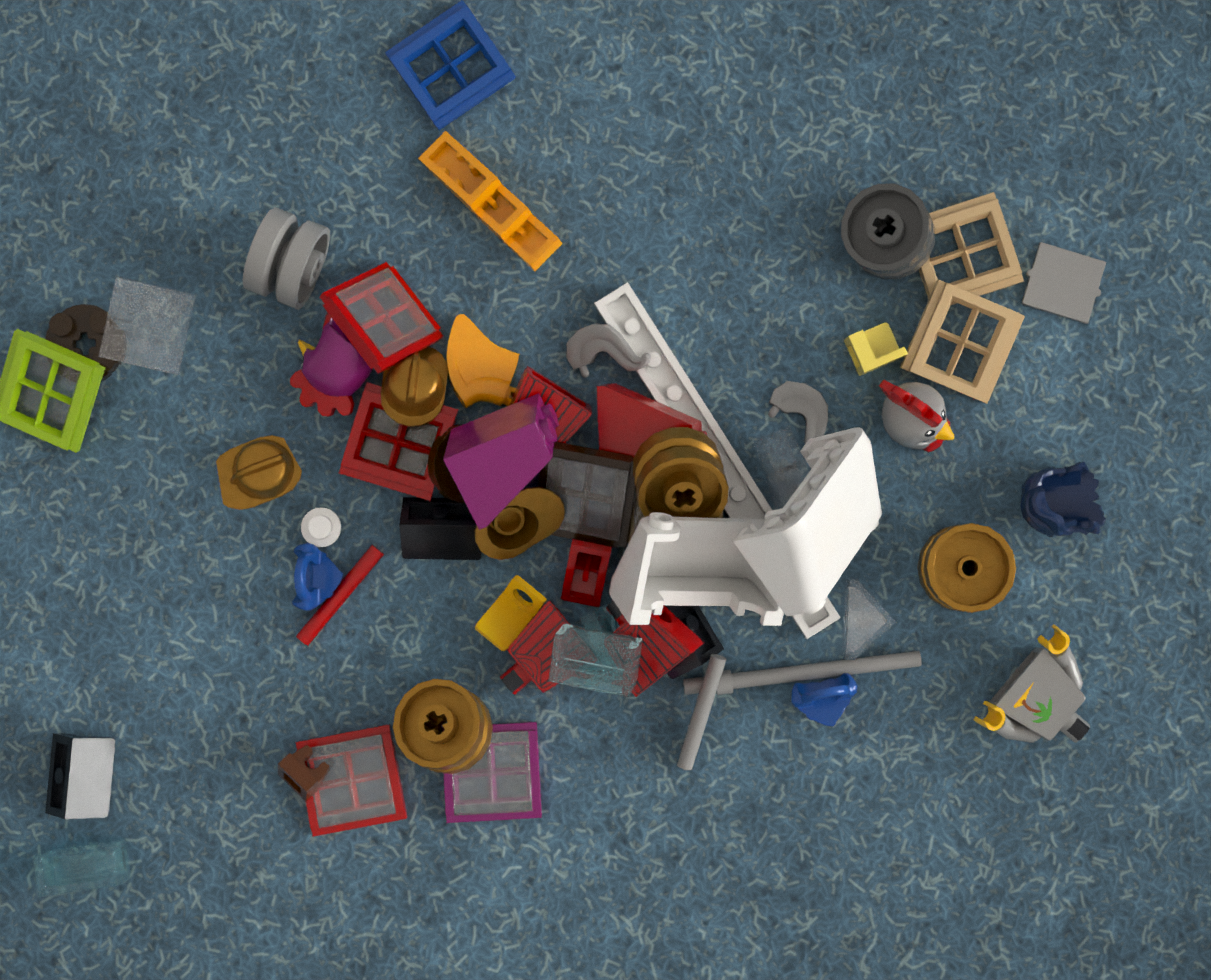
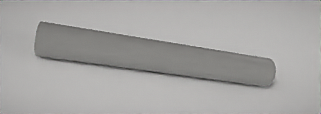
[677,654,726,770]

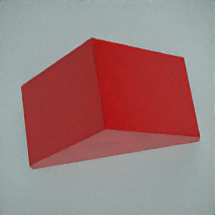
[561,539,612,608]

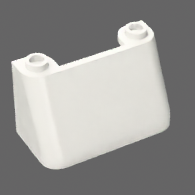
[733,427,882,616]
[609,512,784,626]

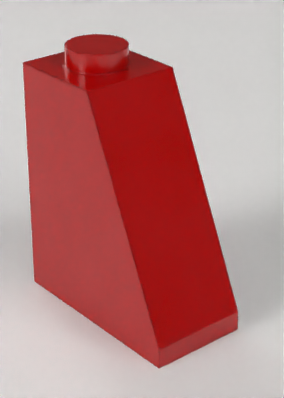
[596,383,707,458]

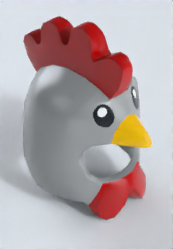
[878,380,955,453]

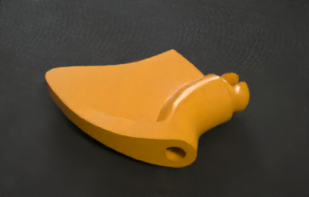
[446,314,520,408]

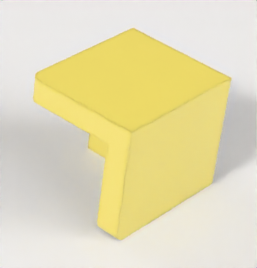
[844,322,908,376]

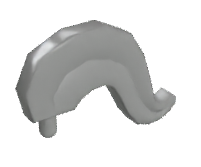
[566,323,651,378]
[768,381,828,444]

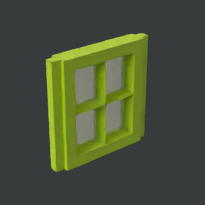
[0,329,105,453]

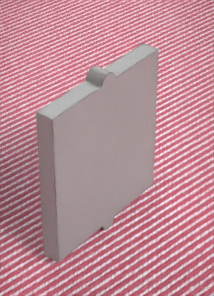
[1021,242,1106,324]

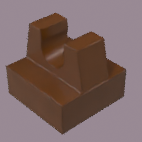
[278,745,330,802]

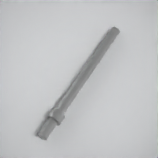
[683,651,922,695]

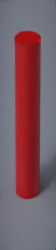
[296,544,384,646]

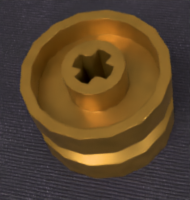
[633,427,729,518]
[917,523,1016,613]
[393,679,493,774]

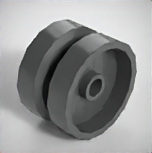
[841,183,935,279]

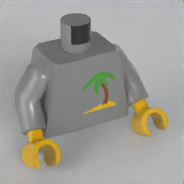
[974,624,1090,743]

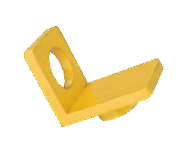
[475,575,547,652]

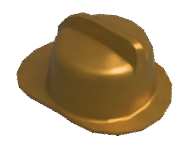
[381,347,448,427]
[216,435,302,510]
[475,487,565,560]

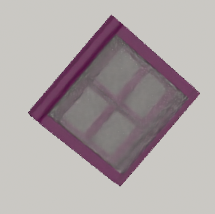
[442,721,542,823]

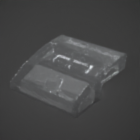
[98,276,196,375]

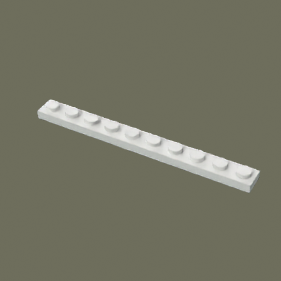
[594,282,841,639]

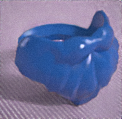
[292,543,343,611]
[791,673,858,727]

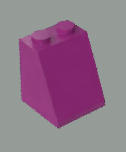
[443,394,559,530]

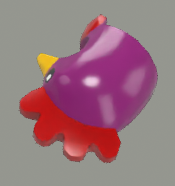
[290,312,373,417]

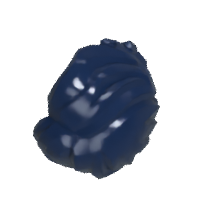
[1020,462,1106,537]

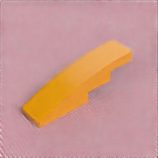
[418,131,562,271]

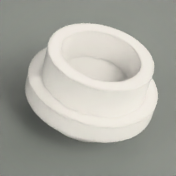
[301,508,341,547]

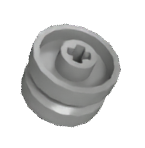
[243,207,330,310]

